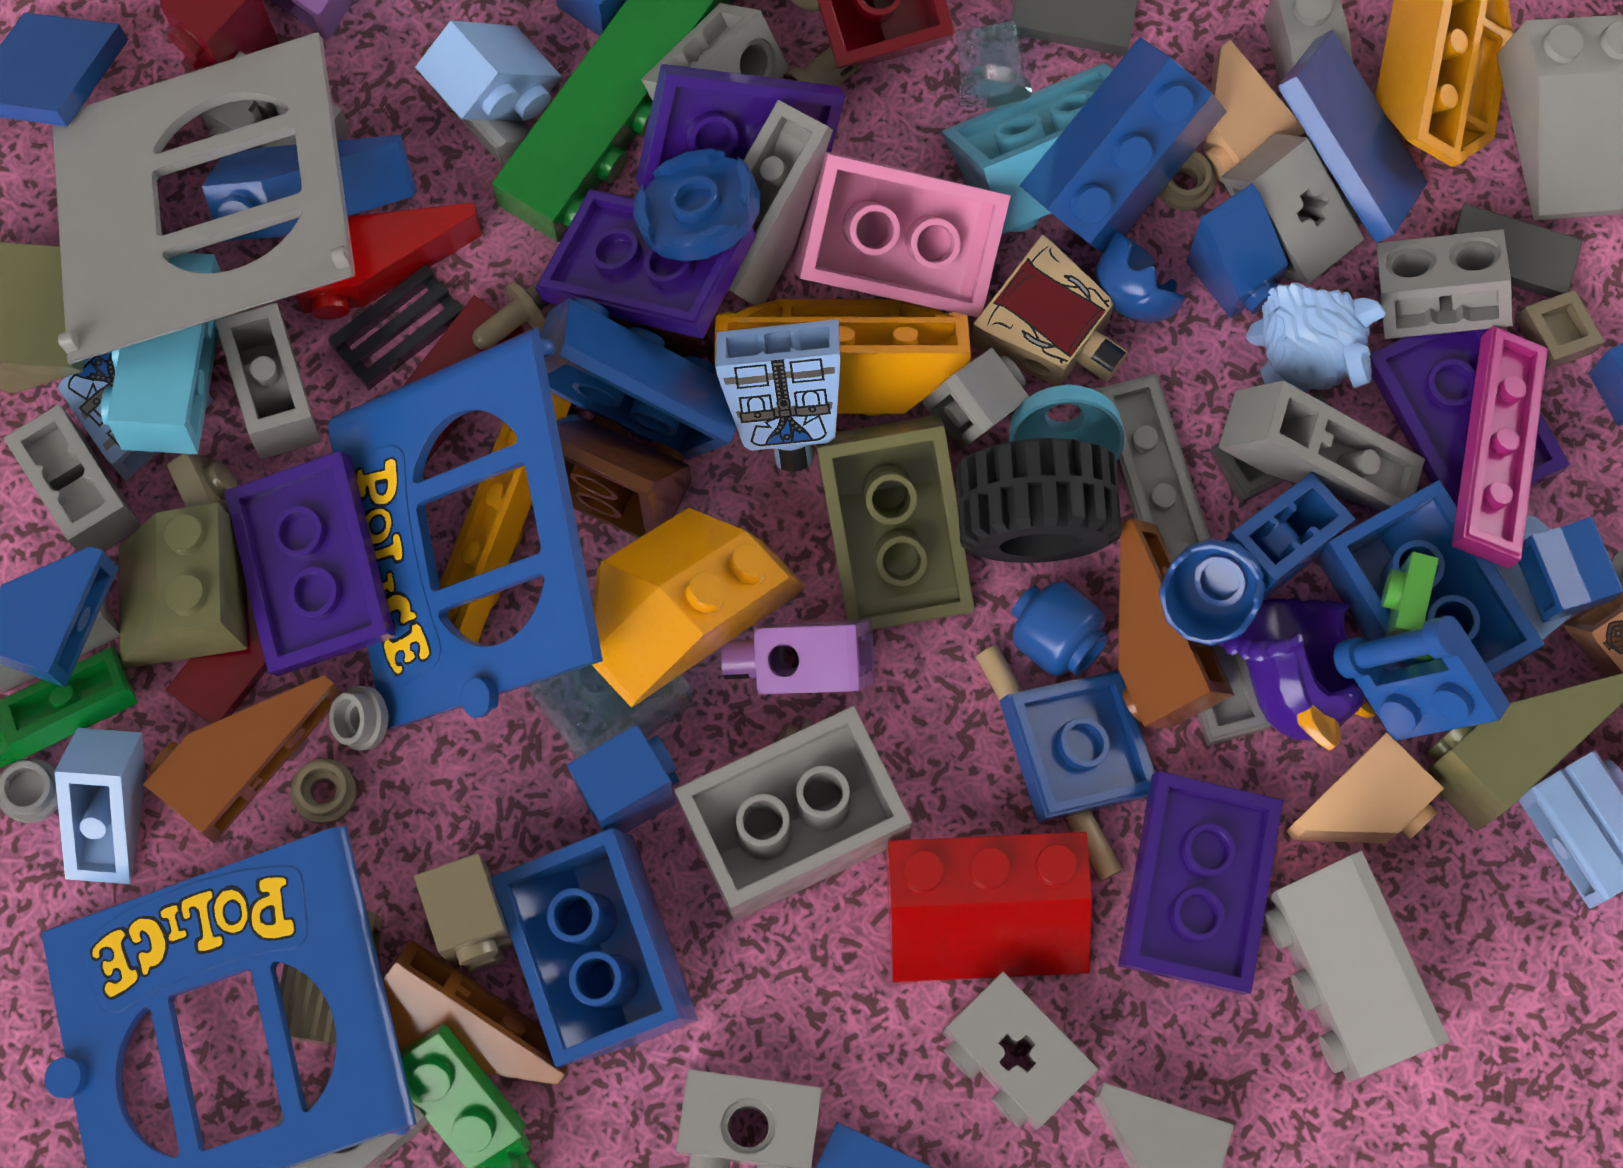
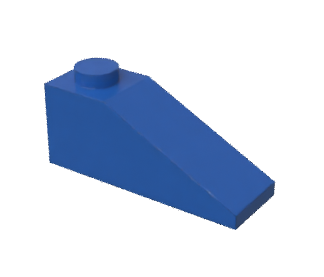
[202,135,417,242]

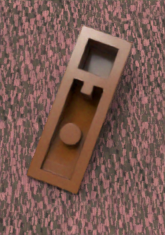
[1118,518,1235,729]
[143,675,342,843]
[382,939,568,1085]

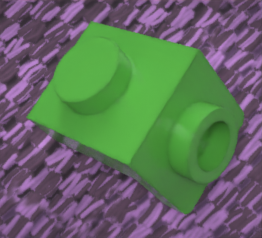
[1381,552,1439,661]

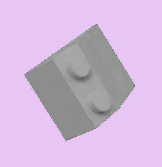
[1497,15,1623,221]

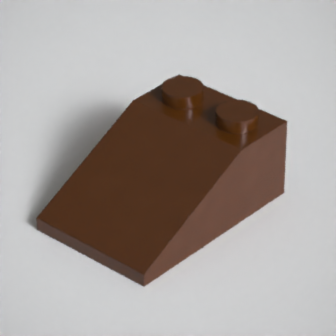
[556,413,691,538]

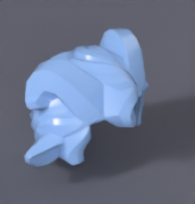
[1246,282,1386,393]

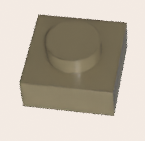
[1514,290,1605,370]
[166,454,237,515]

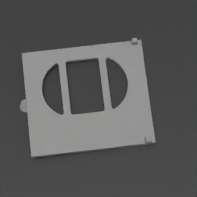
[52,32,355,364]

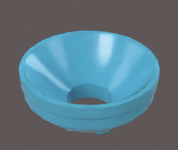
[1008,384,1125,461]

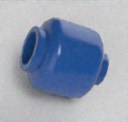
[1011,581,1109,676]

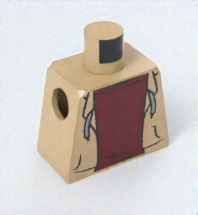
[970,235,1128,386]

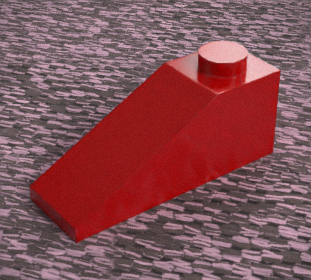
[294,202,482,319]

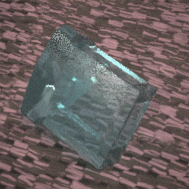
[956,20,1032,109]

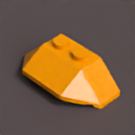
[1375,0,1513,167]
[714,299,971,416]
[592,507,806,708]

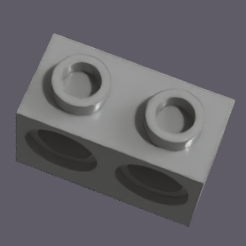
[641,3,789,101]
[1376,229,1513,339]
[3,404,141,551]

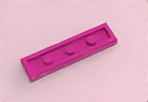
[1452,326,1548,569]

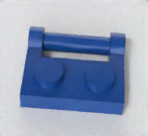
[1334,616,1510,741]

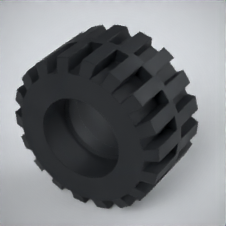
[956,438,1122,563]

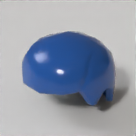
[1095,232,1185,324]
[1159,538,1266,646]

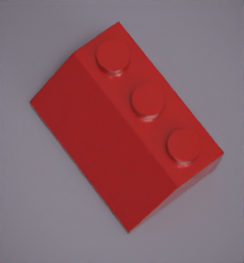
[885,832,1092,983]

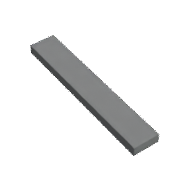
[1097,373,1271,746]

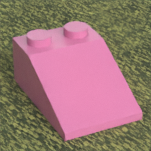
[792,152,1011,318]

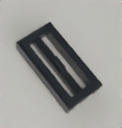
[328,264,464,390]

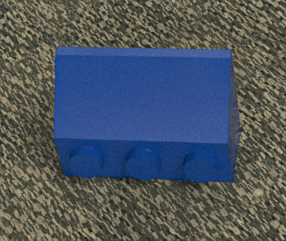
[1019,37,1227,253]
[540,298,735,460]
[1317,480,1545,678]
[491,828,698,1067]

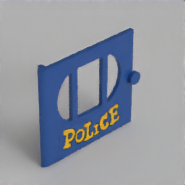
[328,327,603,730]
[41,826,417,1168]

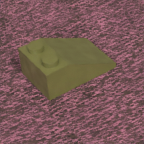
[816,414,975,630]
[1426,673,1623,831]

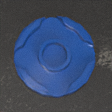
[633,149,761,262]

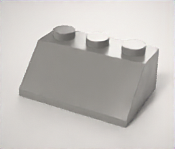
[674,706,912,922]
[1264,851,1450,1083]

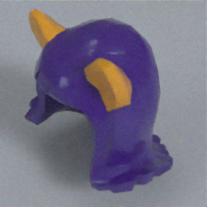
[1218,598,1376,751]

